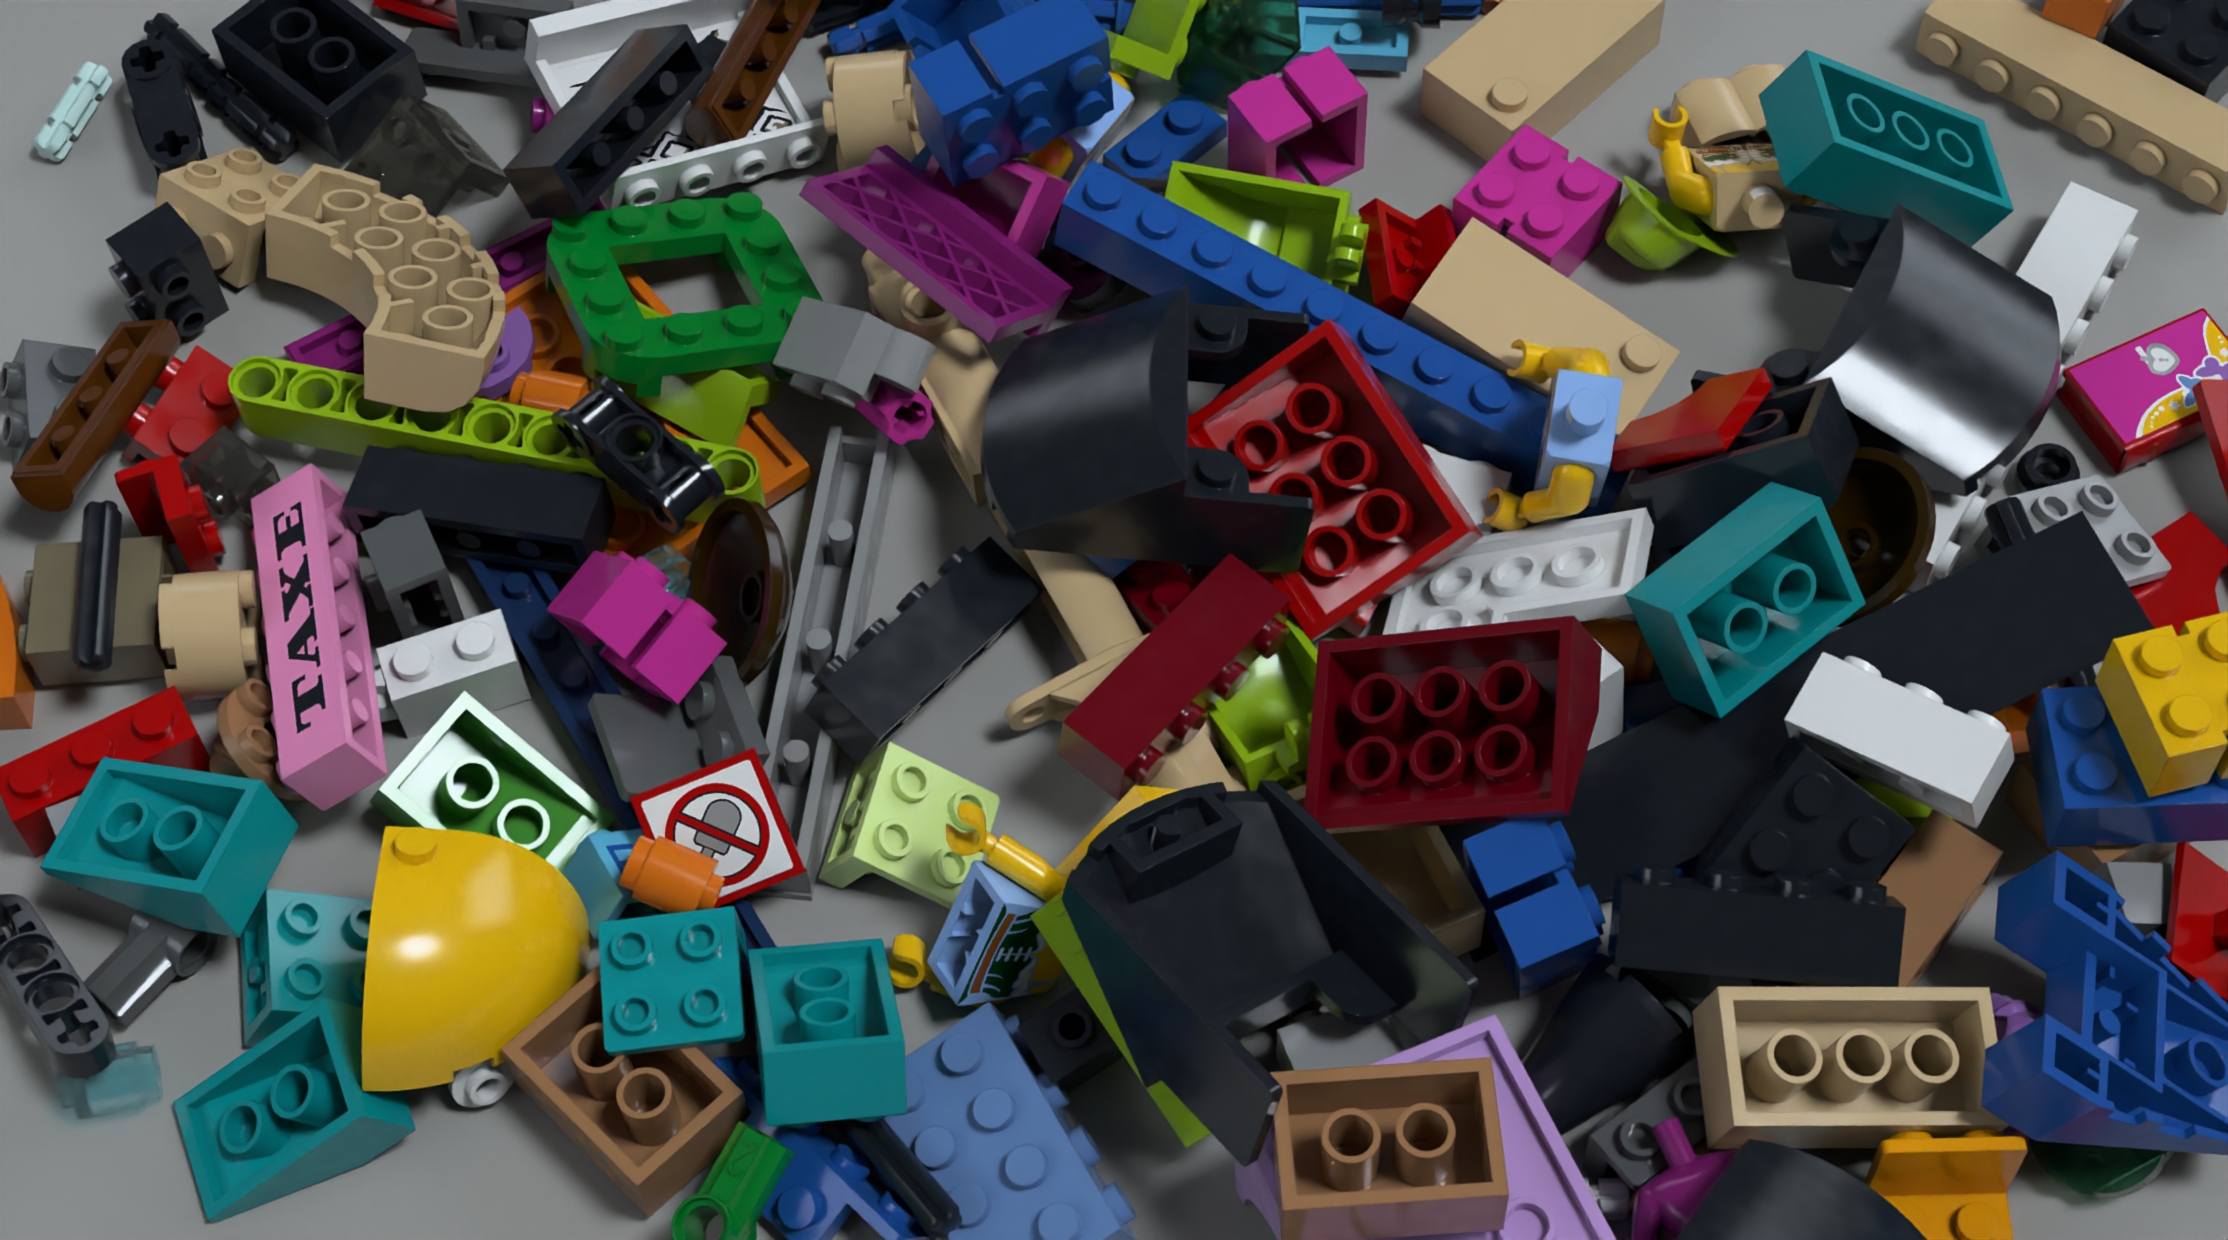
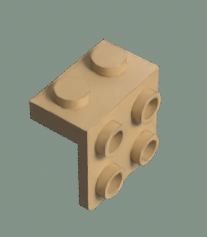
[154,147,300,288]

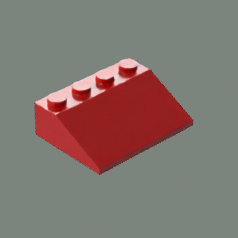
[1187,319,1483,641]

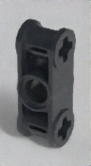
[122,39,207,181]
[551,375,725,534]

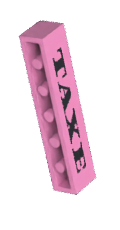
[251,463,388,812]

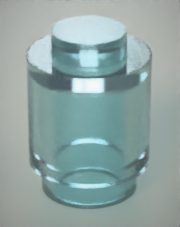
[56,1041,163,1120]

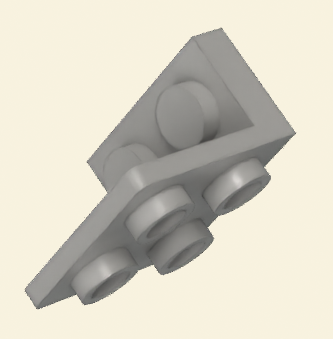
[1974,475,2171,587]

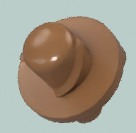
[209,678,306,801]

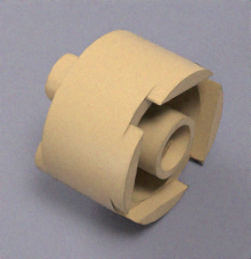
[823,49,926,172]
[158,569,266,702]

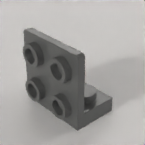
[588,656,770,802]

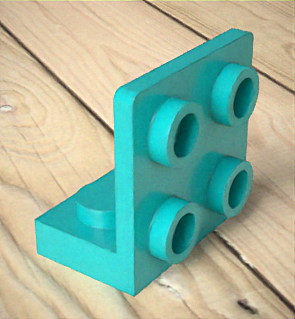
[240,888,373,1046]
[598,906,747,1056]

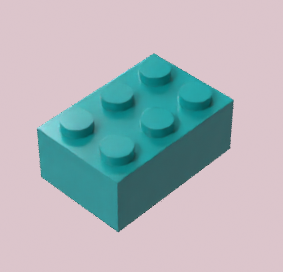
[1624,482,1866,719]

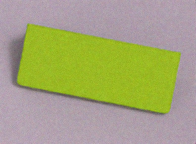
[582,301,783,447]

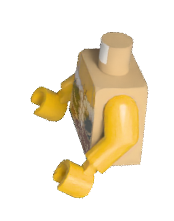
[1648,105,1820,232]

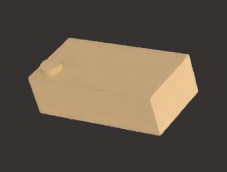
[1420,0,1666,162]
[1401,217,1681,435]
[1692,986,2010,1149]

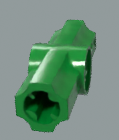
[671,1121,796,1240]

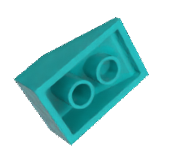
[40,757,299,937]
[748,938,907,1128]
[173,997,416,1223]

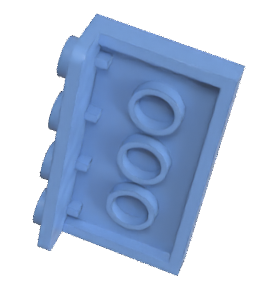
[883,1002,1137,1240]

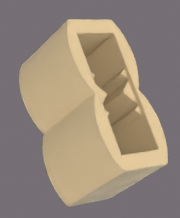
[1669,64,1785,148]

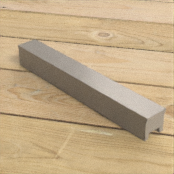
[750,425,896,901]

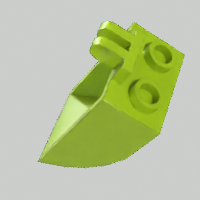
[1164,161,1369,293]
[1207,612,1318,792]

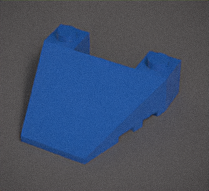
[1981,850,2228,1155]

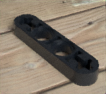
[0,894,117,1078]

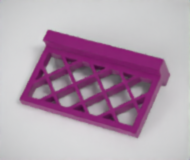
[799,145,1073,343]

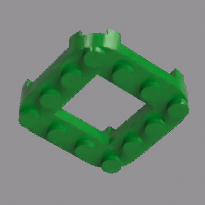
[545,192,823,397]

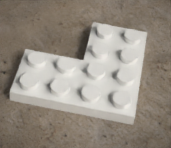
[1383,507,1654,635]

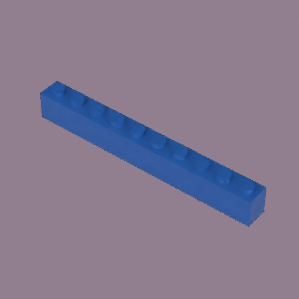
[1053,160,1632,519]

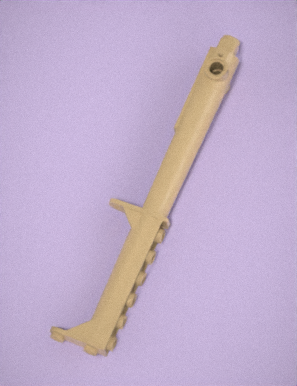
[861,249,1323,1029]

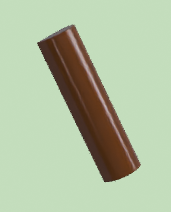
[684,0,822,148]
[10,319,180,512]

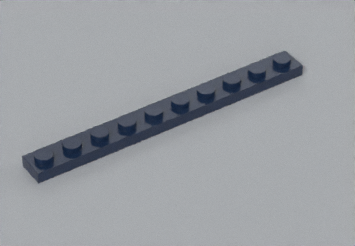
[464,557,777,1051]

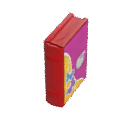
[2055,308,2228,474]

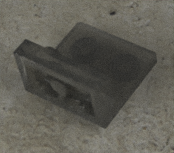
[344,92,510,218]

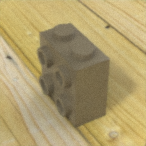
[18,535,179,686]

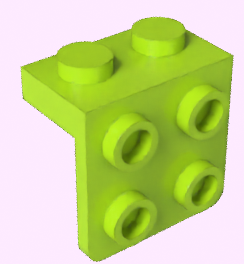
[1102,0,1207,81]

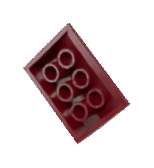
[1304,615,1602,834]

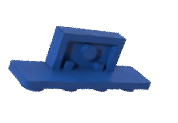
[712,1055,931,1240]

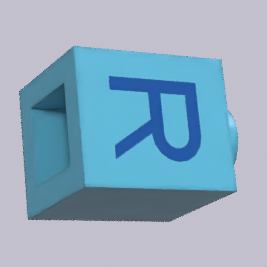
[562,829,662,939]

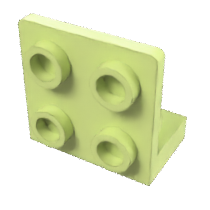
[819,741,1000,909]

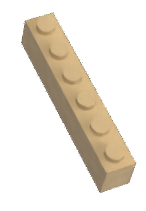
[1914,0,2228,215]

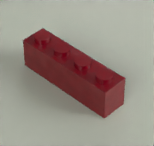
[1058,553,1291,801]

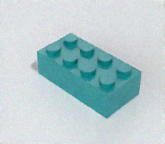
[1758,49,2014,247]

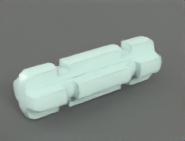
[33,61,112,162]

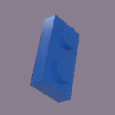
[1103,90,1227,193]

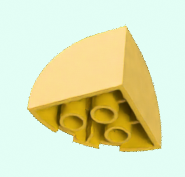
[362,826,590,1091]

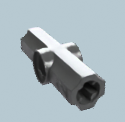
[83,910,221,1027]

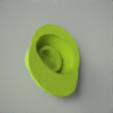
[1605,175,1740,270]

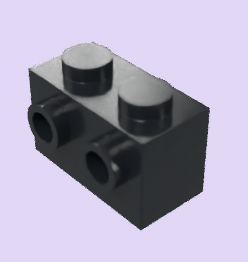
[105,202,229,341]

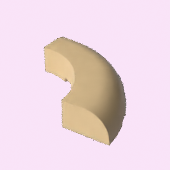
[265,163,506,412]

